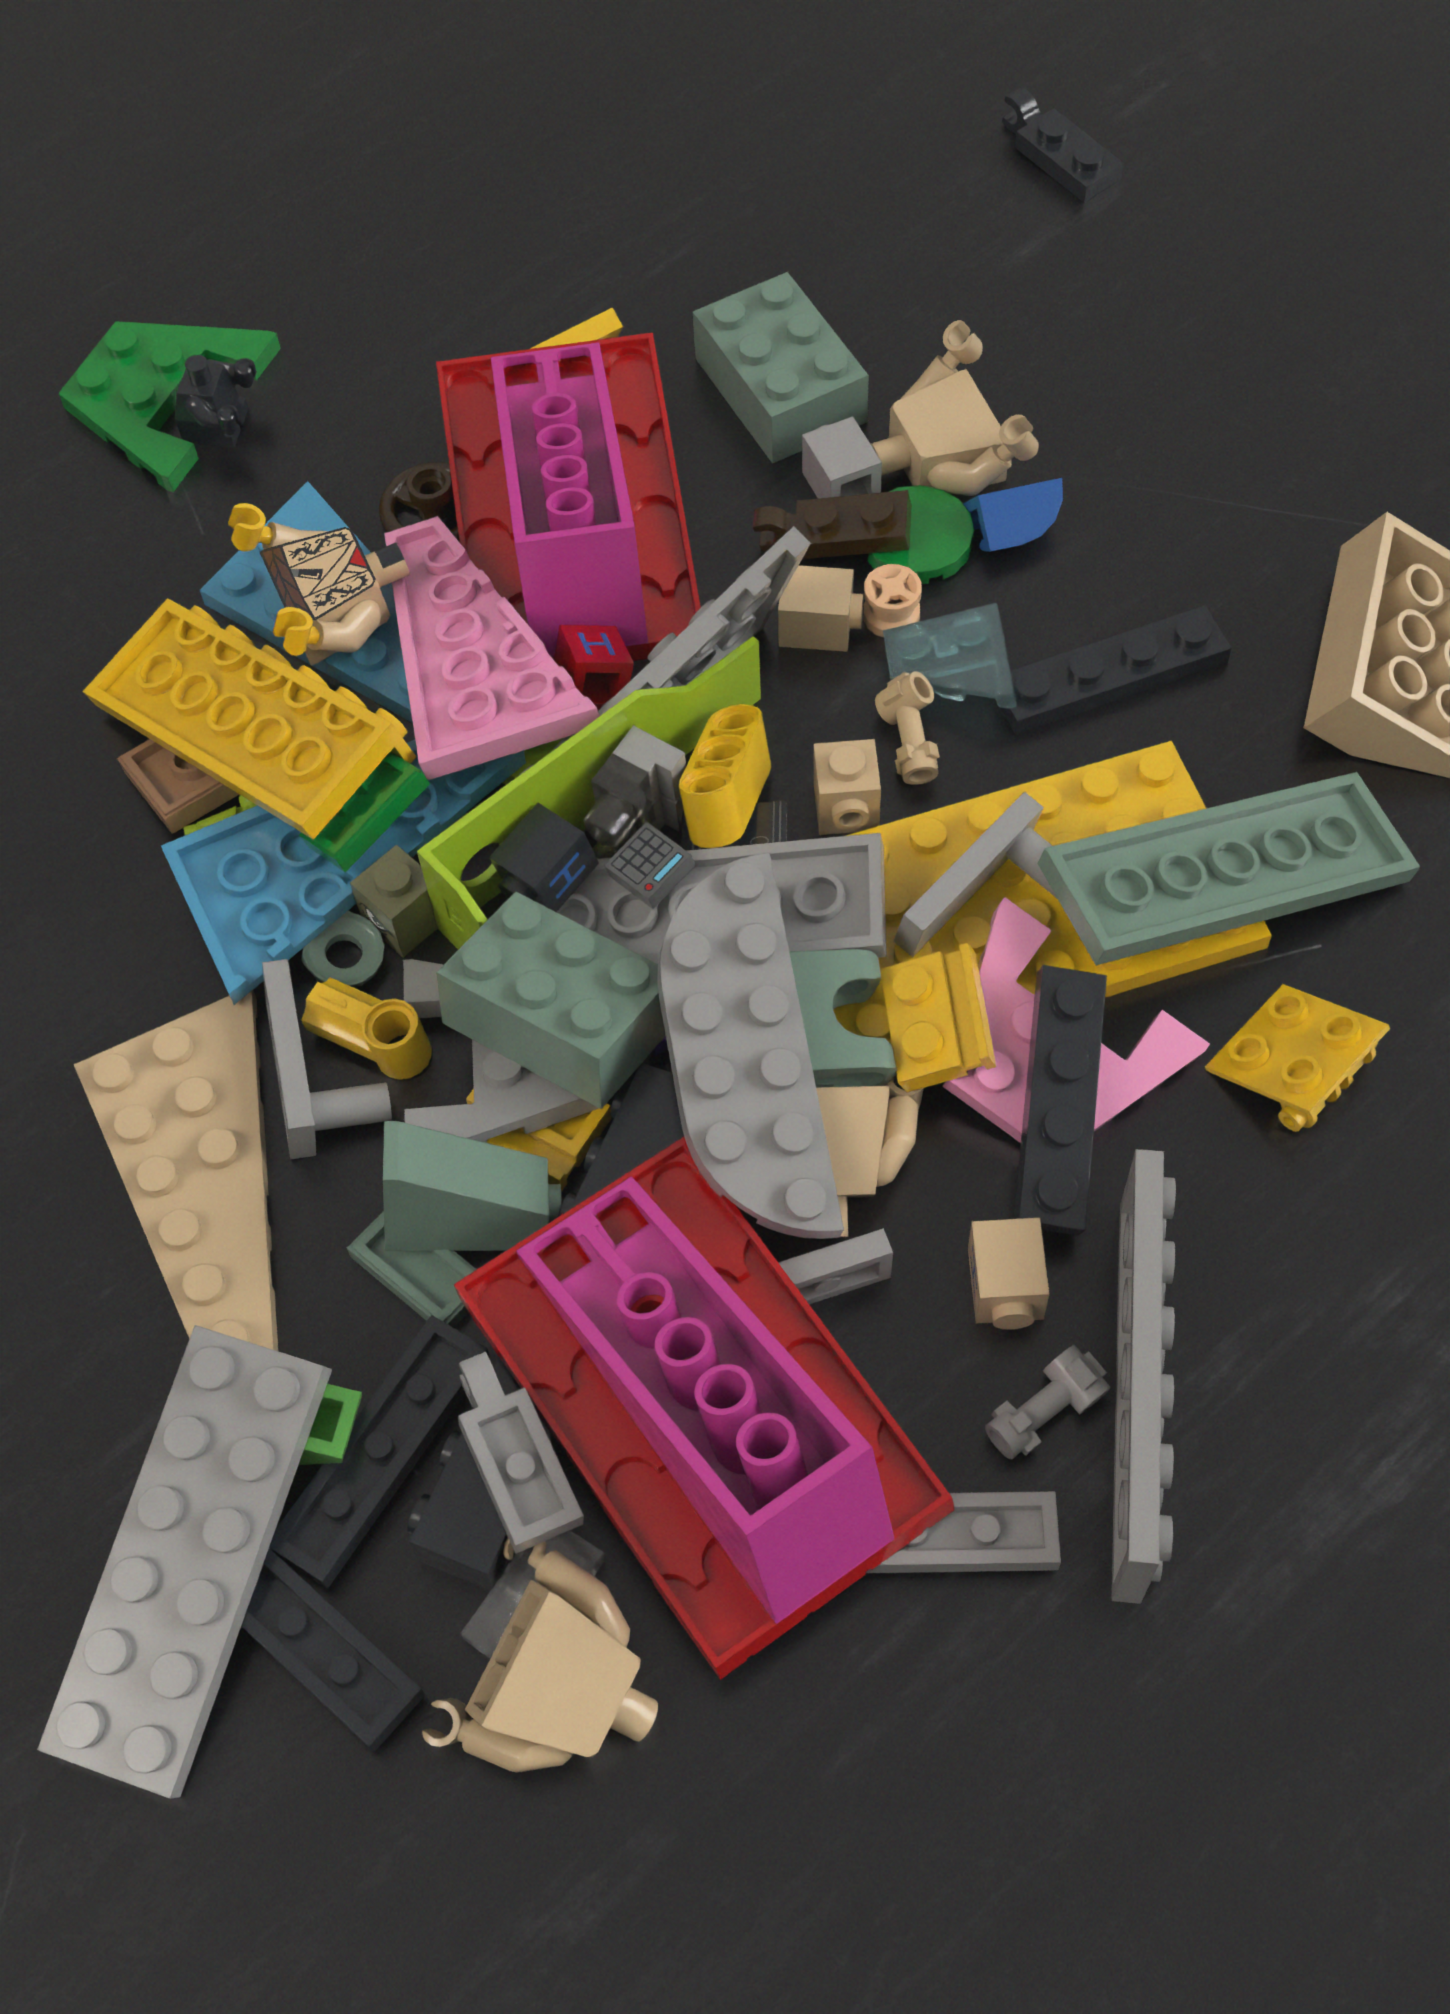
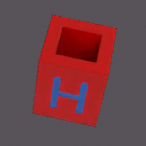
[553,625,634,711]

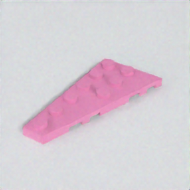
[384,516,600,780]

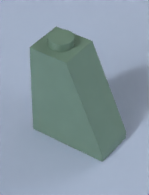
[383,1121,561,1251]

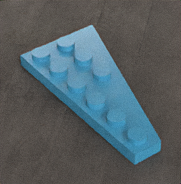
[200,481,413,723]
[161,740,526,1005]

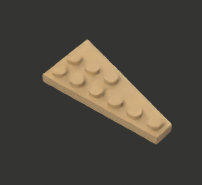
[74,990,278,1351]

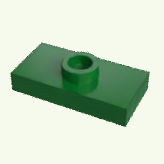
[299,752,430,873]

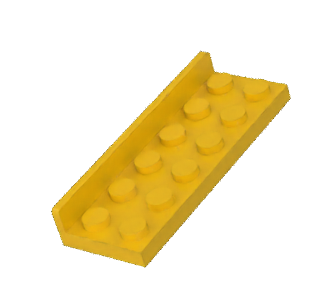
[83,598,417,840]

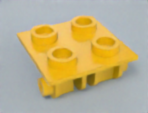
[1205,984,1390,1132]

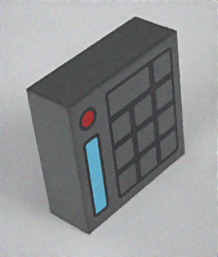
[604,822,696,909]

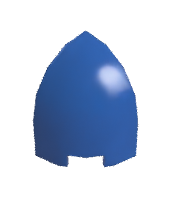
[963,478,1063,552]

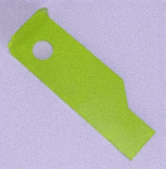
[417,636,761,950]

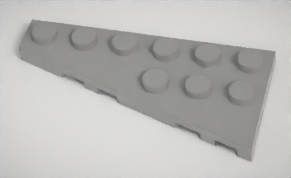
[521,526,811,774]

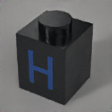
[489,803,599,912]

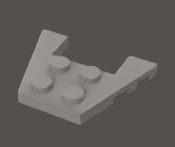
[403,959,598,1143]

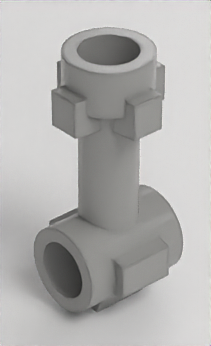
[985,1344,1111,1459]

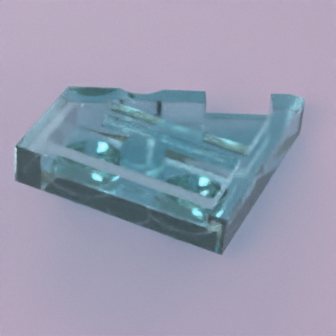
[883,603,1017,709]

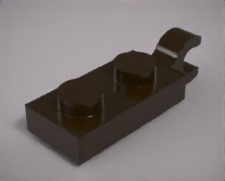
[753,490,912,559]

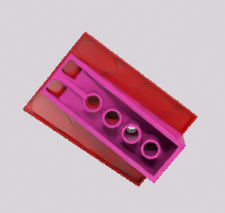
[436,332,701,661]
[454,1137,955,1680]

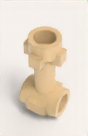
[875,671,940,785]

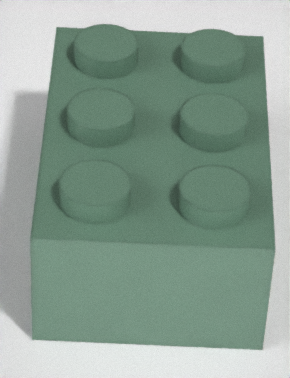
[693,272,869,463]
[436,892,666,1109]

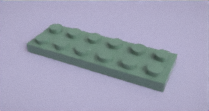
[1037,772,1420,965]

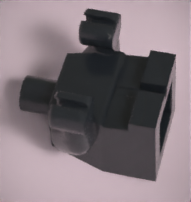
[175,355,257,448]

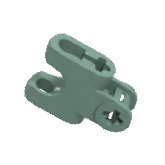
[789,949,897,1088]

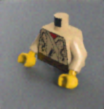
[228,503,410,666]

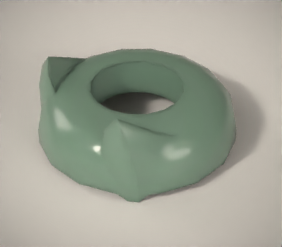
[301,911,385,988]

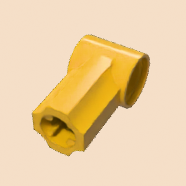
[301,977,432,1080]

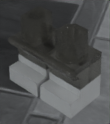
[583,725,686,859]

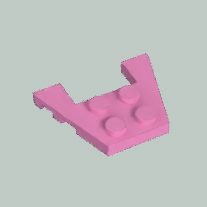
[943,897,1210,1143]

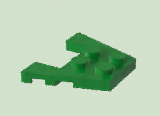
[58,321,281,492]

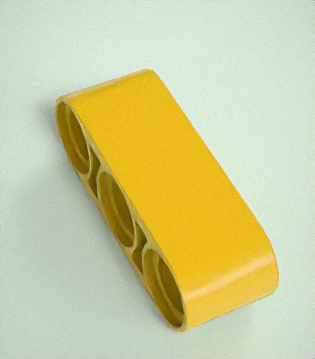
[679,704,771,848]

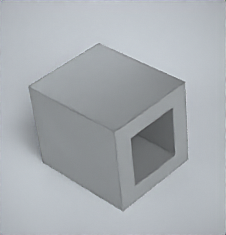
[802,416,882,498]

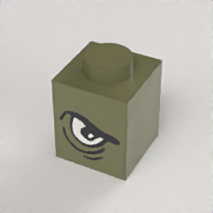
[350,844,438,958]

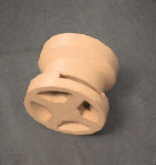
[863,564,921,638]

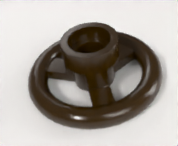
[379,462,460,542]

